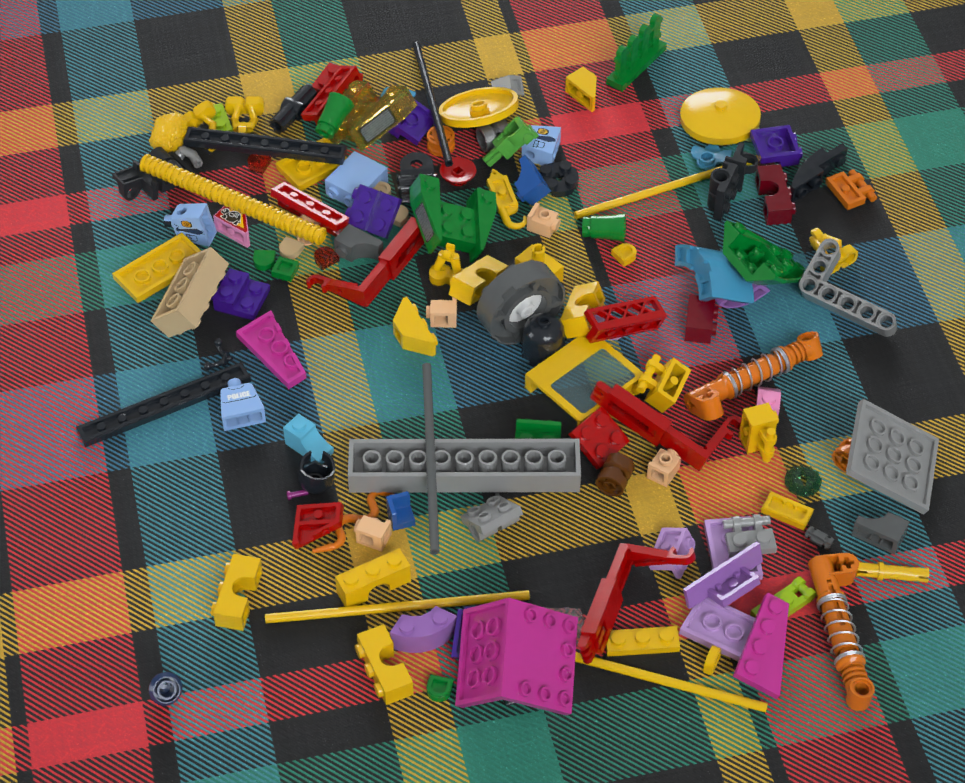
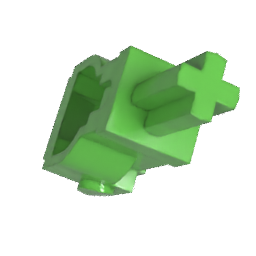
[482,116,539,167]

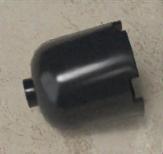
[522,313,565,367]

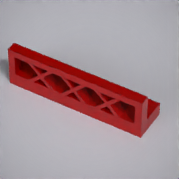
[301,65,365,125]
[270,182,350,237]
[584,296,667,343]

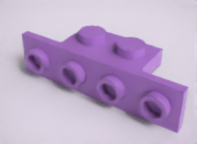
[683,541,763,609]

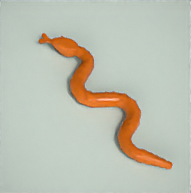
[312,492,392,553]

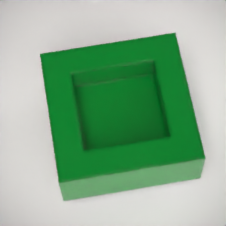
[271,256,299,282]

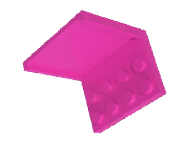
[455,598,578,715]

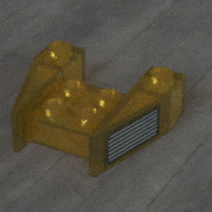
[329,80,418,151]

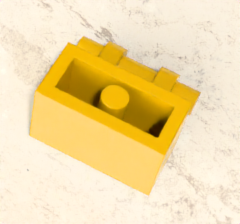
[636,354,691,413]
[739,402,779,462]

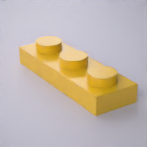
[606,626,680,657]

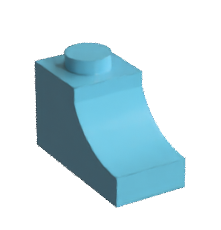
[283,413,334,464]

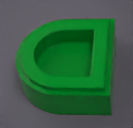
[253,250,276,271]
[427,674,454,702]

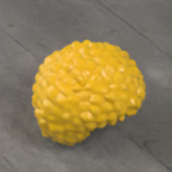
[149,112,188,153]

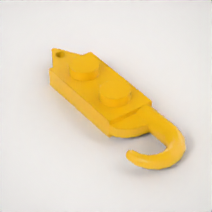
[487,169,527,230]

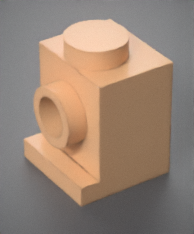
[527,202,561,238]
[426,297,457,328]
[647,448,681,487]
[354,515,392,552]

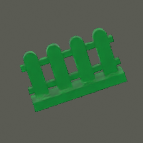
[606,13,667,92]

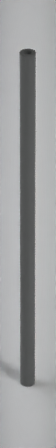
[422,363,440,555]

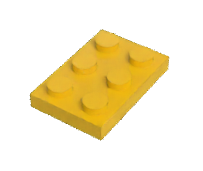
[275,138,347,191]

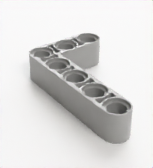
[799,238,897,337]

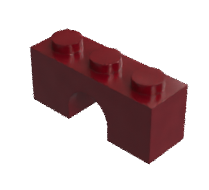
[755,164,796,225]

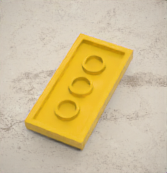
[112,233,201,303]

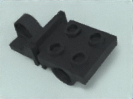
[707,142,758,221]
[112,147,196,201]

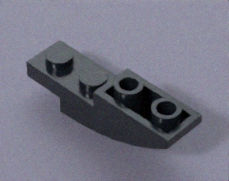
[791,143,848,202]

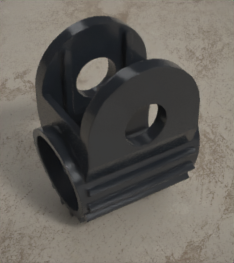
[396,152,438,203]

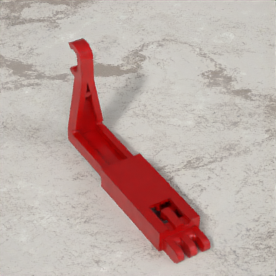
[306,217,425,307]
[590,381,741,471]
[577,543,696,664]

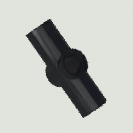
[269,84,317,134]

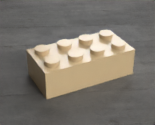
[151,247,229,337]

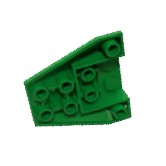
[723,220,805,285]

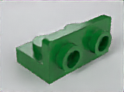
[515,419,562,439]

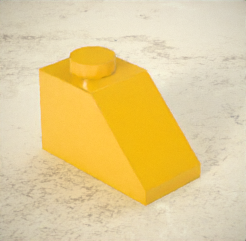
[565,66,597,112]

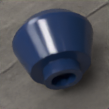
[149,672,182,706]

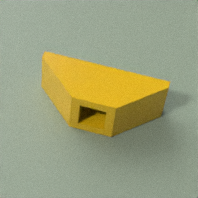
[393,297,438,356]

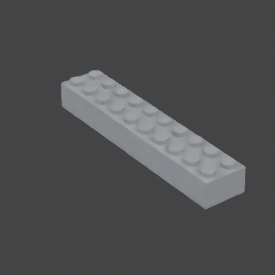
[348,439,581,493]

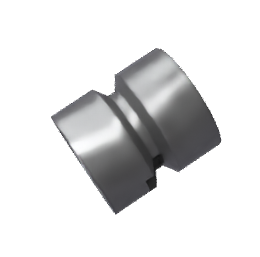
[476,119,508,152]

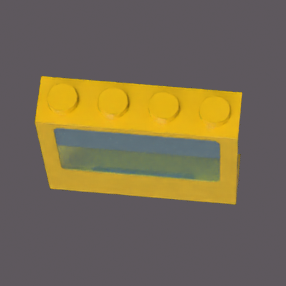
[525,335,644,426]

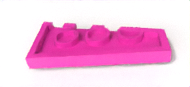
[236,310,306,389]
[733,593,789,699]

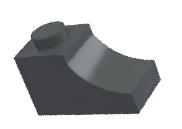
[334,224,384,262]
[852,512,910,555]

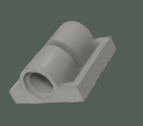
[460,496,523,542]

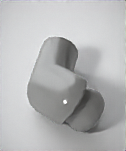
[175,146,203,168]

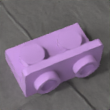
[649,528,695,579]

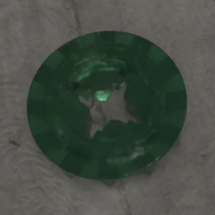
[784,464,822,497]

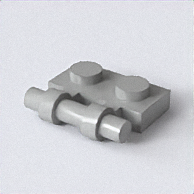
[722,514,777,558]

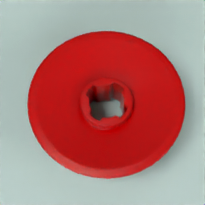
[440,157,477,186]

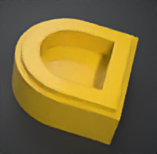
[611,243,637,267]
[703,645,722,675]

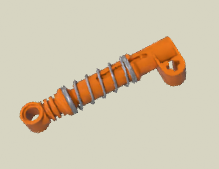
[684,331,823,421]
[808,553,875,711]

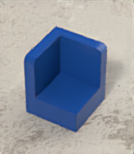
[386,491,415,531]

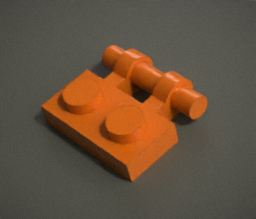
[825,169,877,210]

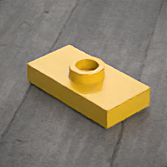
[761,491,814,530]

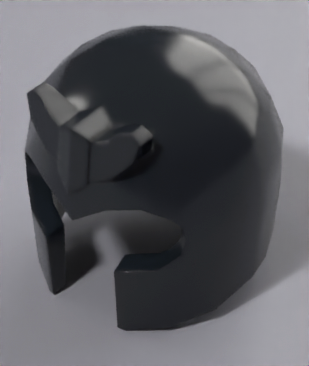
[297,451,335,494]

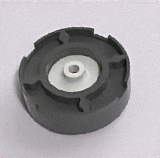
[477,260,566,345]

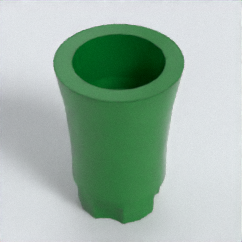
[315,92,355,139]
[582,213,626,242]

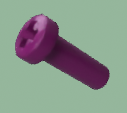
[287,490,308,500]

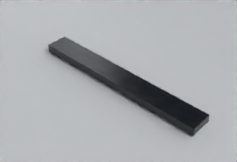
[183,127,347,165]
[76,362,251,448]

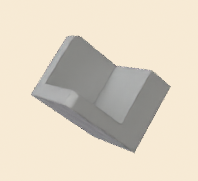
[491,75,525,97]

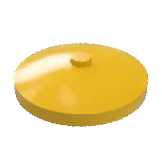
[439,87,519,128]
[680,88,761,145]

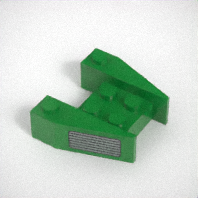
[410,174,497,263]

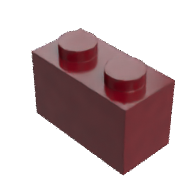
[684,294,719,344]

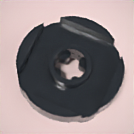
[540,161,579,197]

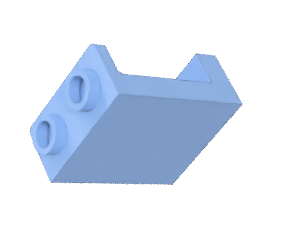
[325,151,388,207]

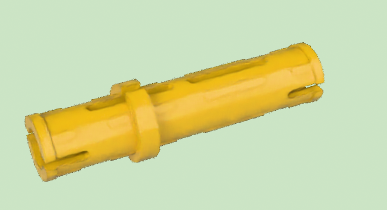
[856,562,929,583]

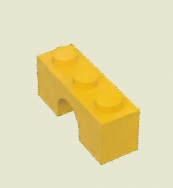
[449,255,508,306]
[560,281,605,339]
[335,548,411,607]
[211,554,263,631]
[355,624,414,705]

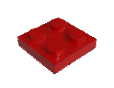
[568,406,630,469]

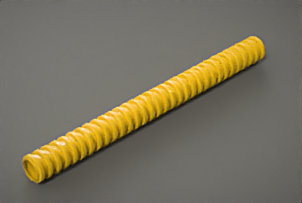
[139,154,327,246]

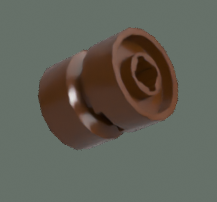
[596,453,635,497]

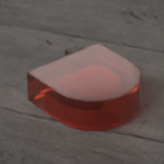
[247,154,272,175]
[314,247,340,270]

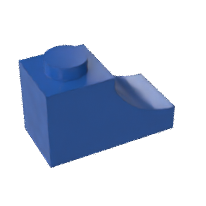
[514,155,551,206]

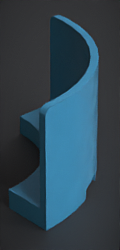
[675,244,754,304]

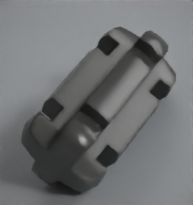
[804,526,834,550]

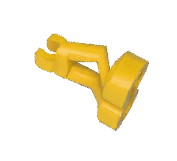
[225,96,265,134]
[182,101,217,152]
[809,228,858,274]
[429,243,464,286]

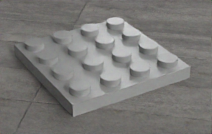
[846,399,939,515]

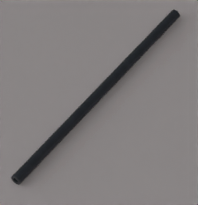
[412,42,453,167]

